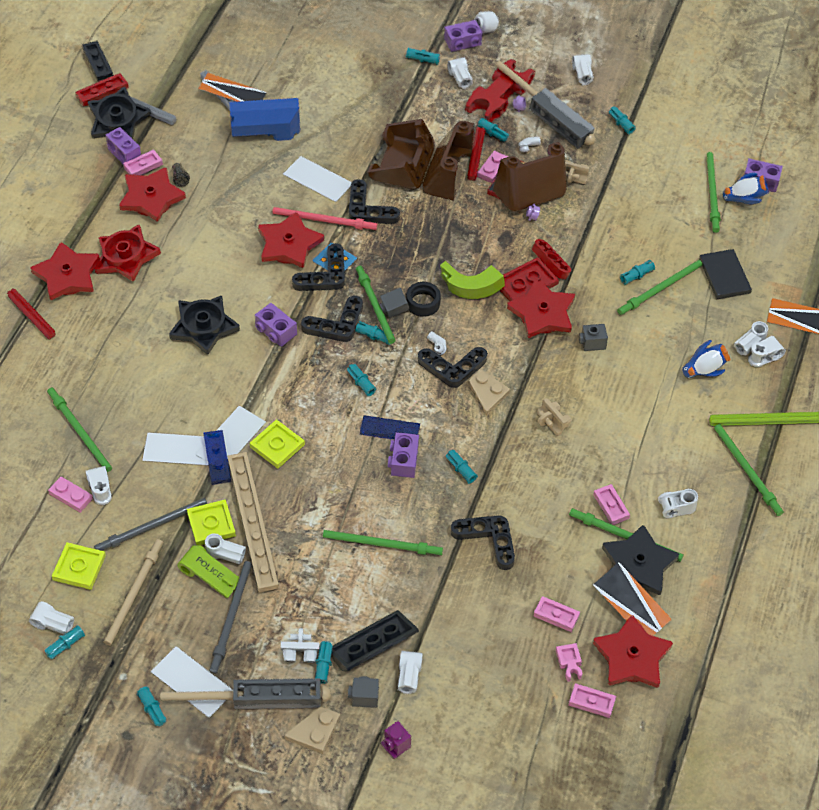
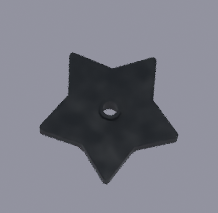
[88,87,151,139]
[169,295,240,354]
[602,525,679,595]

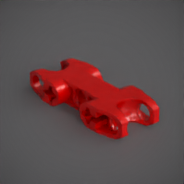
[465,59,535,122]

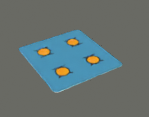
[313,243,357,276]

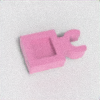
[555,643,582,681]

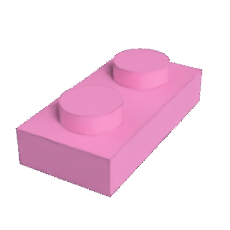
[123,150,163,175]
[477,151,508,183]
[48,477,93,513]
[593,484,630,525]
[534,596,580,632]
[569,683,616,718]

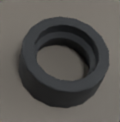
[406,281,441,317]

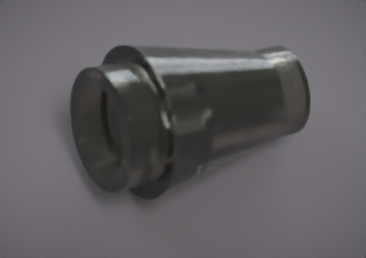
[172,163,190,187]

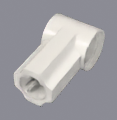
[572,54,593,85]
[447,58,473,89]
[734,321,768,355]
[205,534,246,564]
[29,602,74,635]
[398,651,423,694]

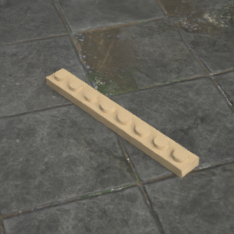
[227,452,279,593]

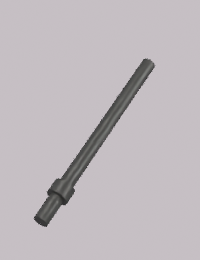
[94,498,207,551]
[210,561,252,673]

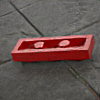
[75,73,129,106]

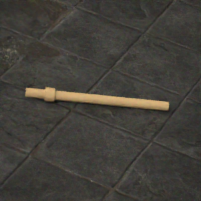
[103,539,164,646]

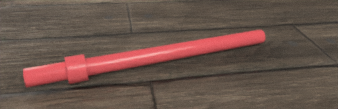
[273,207,378,230]

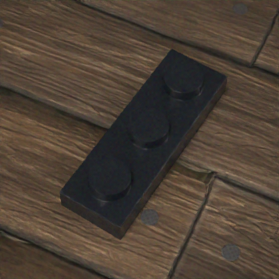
[82,40,113,82]

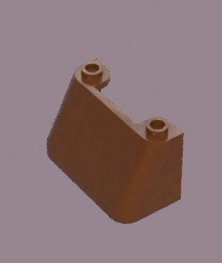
[367,119,435,189]
[422,121,474,201]
[493,142,567,211]

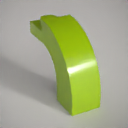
[440,261,505,299]

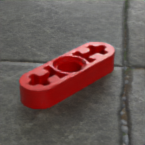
[532,239,571,279]

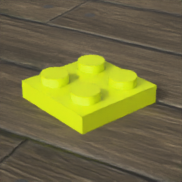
[249,419,305,469]
[187,499,236,546]
[52,542,106,590]

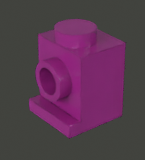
[381,721,412,759]

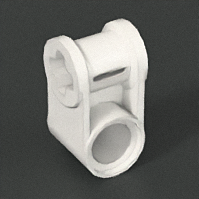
[748,336,786,367]
[86,466,112,505]
[658,489,698,518]

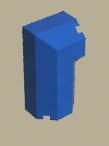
[229,98,300,141]

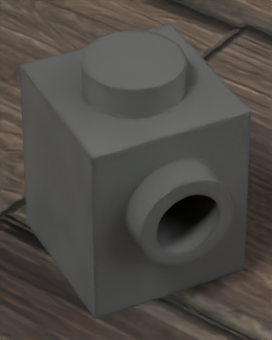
[379,287,410,318]
[579,324,608,351]
[348,676,379,708]

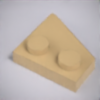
[469,369,510,416]
[285,706,340,754]

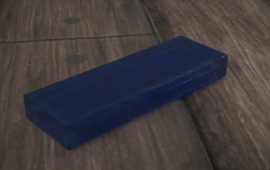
[360,415,420,440]
[203,430,231,485]

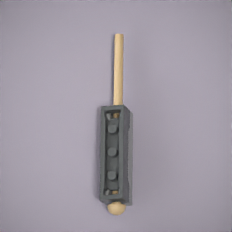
[496,61,595,149]
[160,679,331,709]

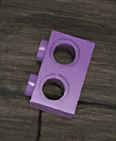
[444,20,482,52]
[106,127,141,164]
[744,159,783,193]
[255,303,297,347]
[388,433,419,478]

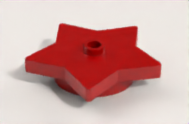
[119,168,186,222]
[258,212,324,268]
[94,224,161,281]
[31,242,100,300]
[507,280,575,338]
[593,615,673,688]

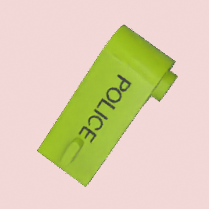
[177,545,239,599]

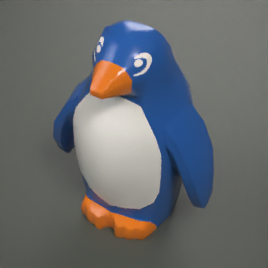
[723,173,769,205]
[682,340,731,378]

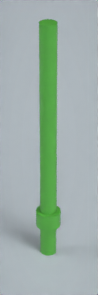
[706,152,721,233]
[617,260,702,315]
[356,266,396,344]
[47,387,112,472]
[714,424,784,516]
[569,508,684,562]
[323,530,443,555]

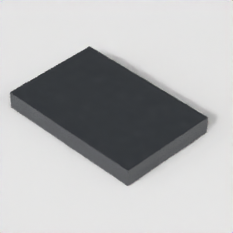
[699,249,752,299]

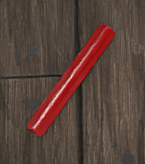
[467,127,485,181]
[7,288,56,339]

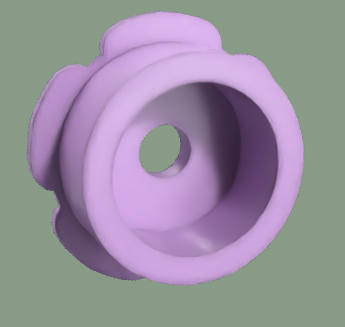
[513,95,526,112]
[526,204,540,221]

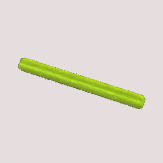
[709,412,819,426]

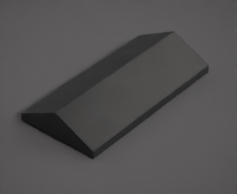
[331,610,419,672]

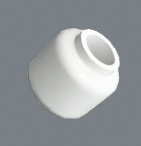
[474,11,499,33]

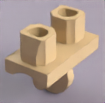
[565,160,590,185]
[536,398,572,436]

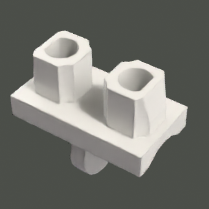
[281,628,320,663]

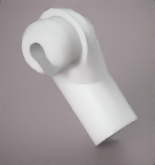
[518,137,540,152]
[427,332,447,355]

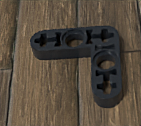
[349,179,400,224]
[292,243,345,291]
[301,295,363,342]
[418,347,488,388]
[451,515,515,570]

